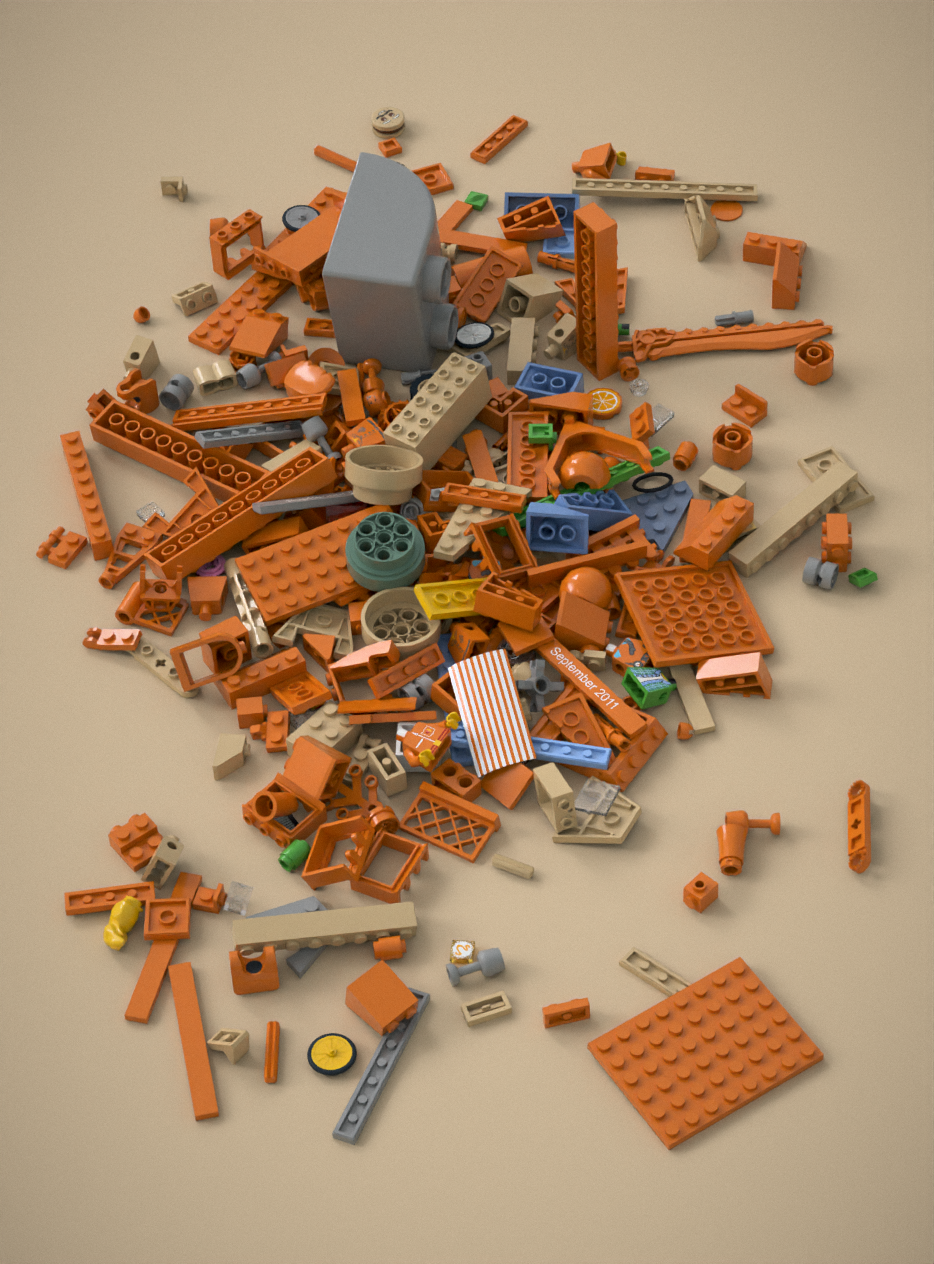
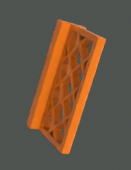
[399,781,501,864]

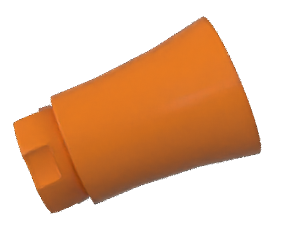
[252,791,299,822]
[716,824,748,876]

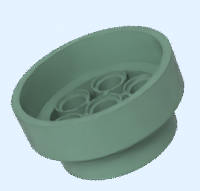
[345,512,425,592]

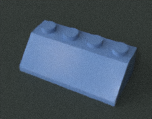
[504,192,580,229]

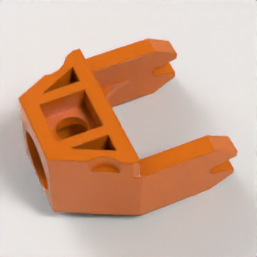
[139,564,182,612]

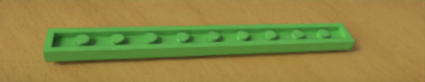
[492,446,670,537]

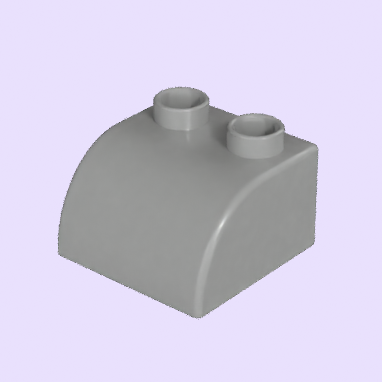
[322,152,458,372]

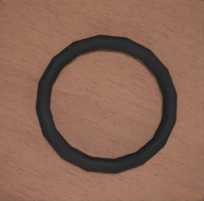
[632,472,674,493]

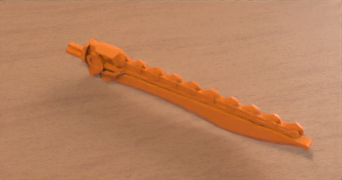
[618,319,833,363]

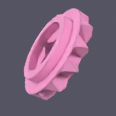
[196,555,226,577]

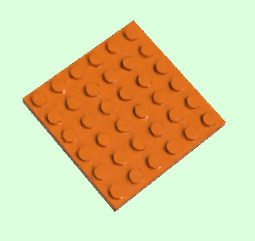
[614,560,774,668]

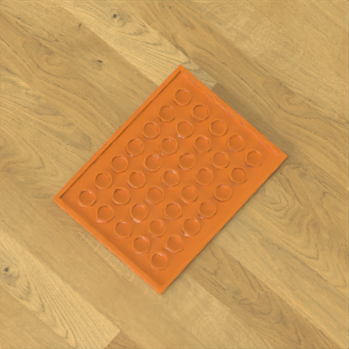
[588,957,824,1150]

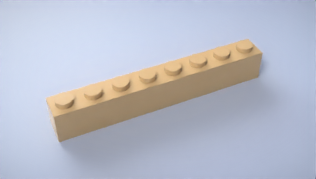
[728,461,858,578]
[232,901,417,956]

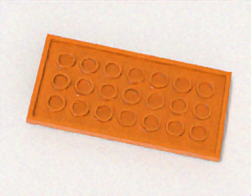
[235,505,404,626]

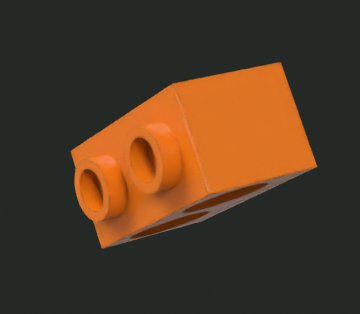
[431,758,482,802]

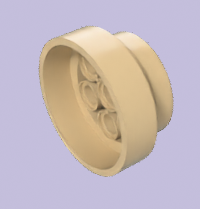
[345,445,423,505]
[361,587,442,662]

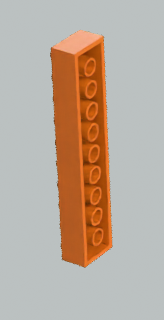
[573,202,619,381]
[89,399,270,502]
[144,447,338,580]

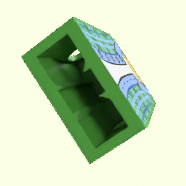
[621,667,677,709]

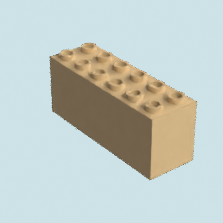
[383,352,492,470]

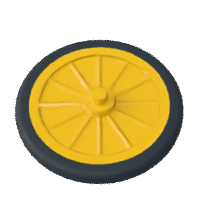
[307,1033,357,1076]

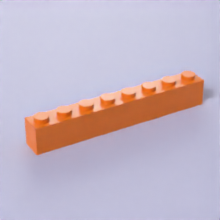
[60,431,114,561]

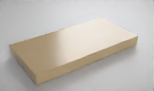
[798,446,875,514]

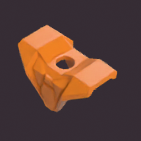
[419,560,469,622]

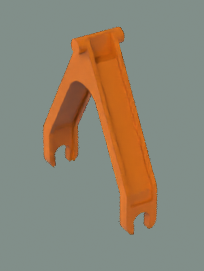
[545,415,654,500]

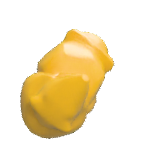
[103,896,143,951]

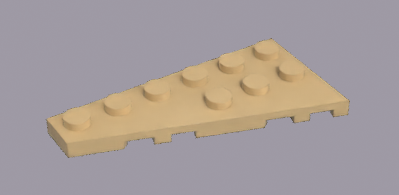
[433,478,532,562]

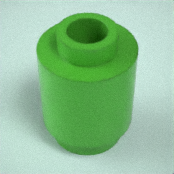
[278,839,311,872]

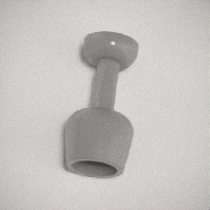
[236,351,282,389]
[301,416,343,461]
[446,948,505,986]

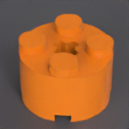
[794,339,834,386]
[712,423,753,470]

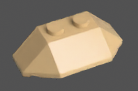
[684,195,720,262]

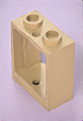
[533,762,578,833]

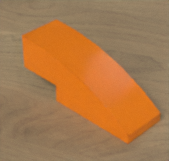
[330,639,401,682]

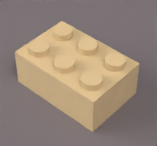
[286,700,363,757]

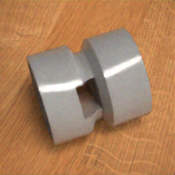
[159,374,194,411]
[802,557,839,590]
[398,674,434,712]

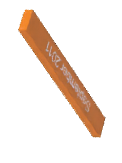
[534,638,648,739]

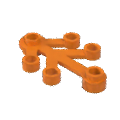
[321,764,384,820]

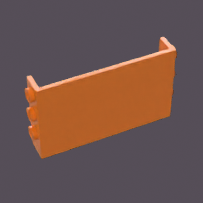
[253,191,346,287]

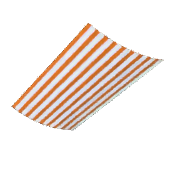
[448,649,537,778]

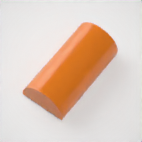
[451,245,533,290]

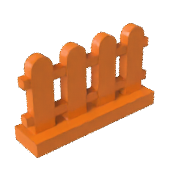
[565,514,657,578]

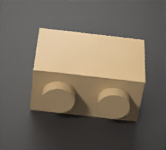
[699,465,746,503]
[367,743,407,797]

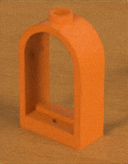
[170,632,248,692]

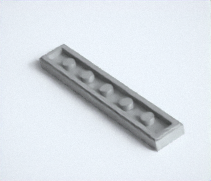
[194,420,304,449]

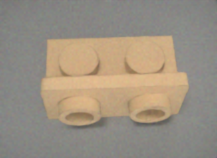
[171,281,218,316]

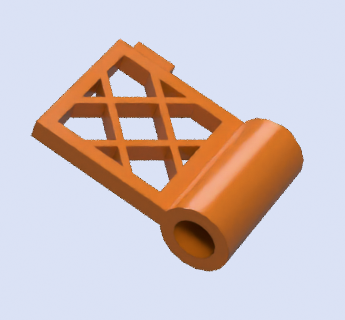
[115,581,189,637]

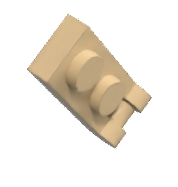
[342,733,384,787]

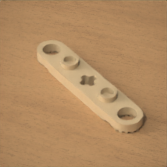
[126,636,199,699]

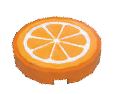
[587,388,622,420]

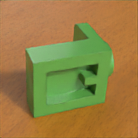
[529,424,557,451]

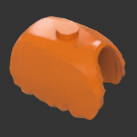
[284,360,342,415]

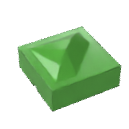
[465,191,488,211]
[848,568,878,588]

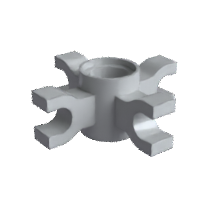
[515,659,564,712]

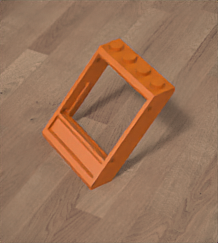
[529,682,668,792]

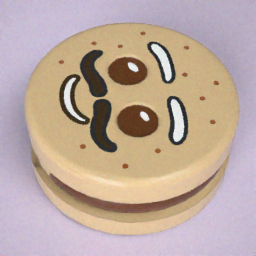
[371,107,405,139]

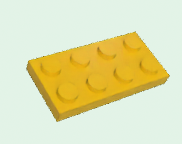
[413,577,488,620]

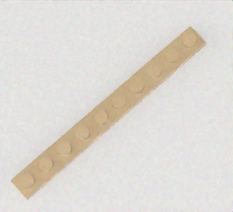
[572,178,758,202]

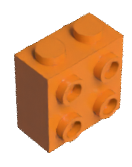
[821,514,852,572]

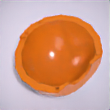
[559,451,611,490]
[559,566,613,609]

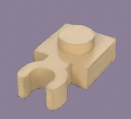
[570,650,606,671]

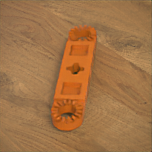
[848,780,871,873]

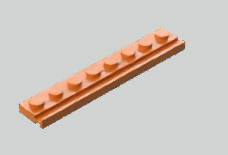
[171,393,328,431]

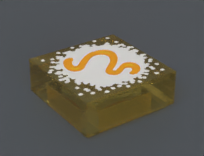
[450,940,475,964]

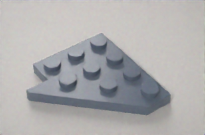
[622,481,693,553]

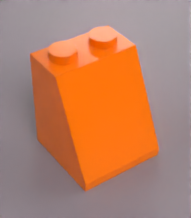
[554,591,613,652]
[283,735,352,800]
[345,959,418,1036]

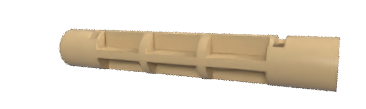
[224,558,274,659]

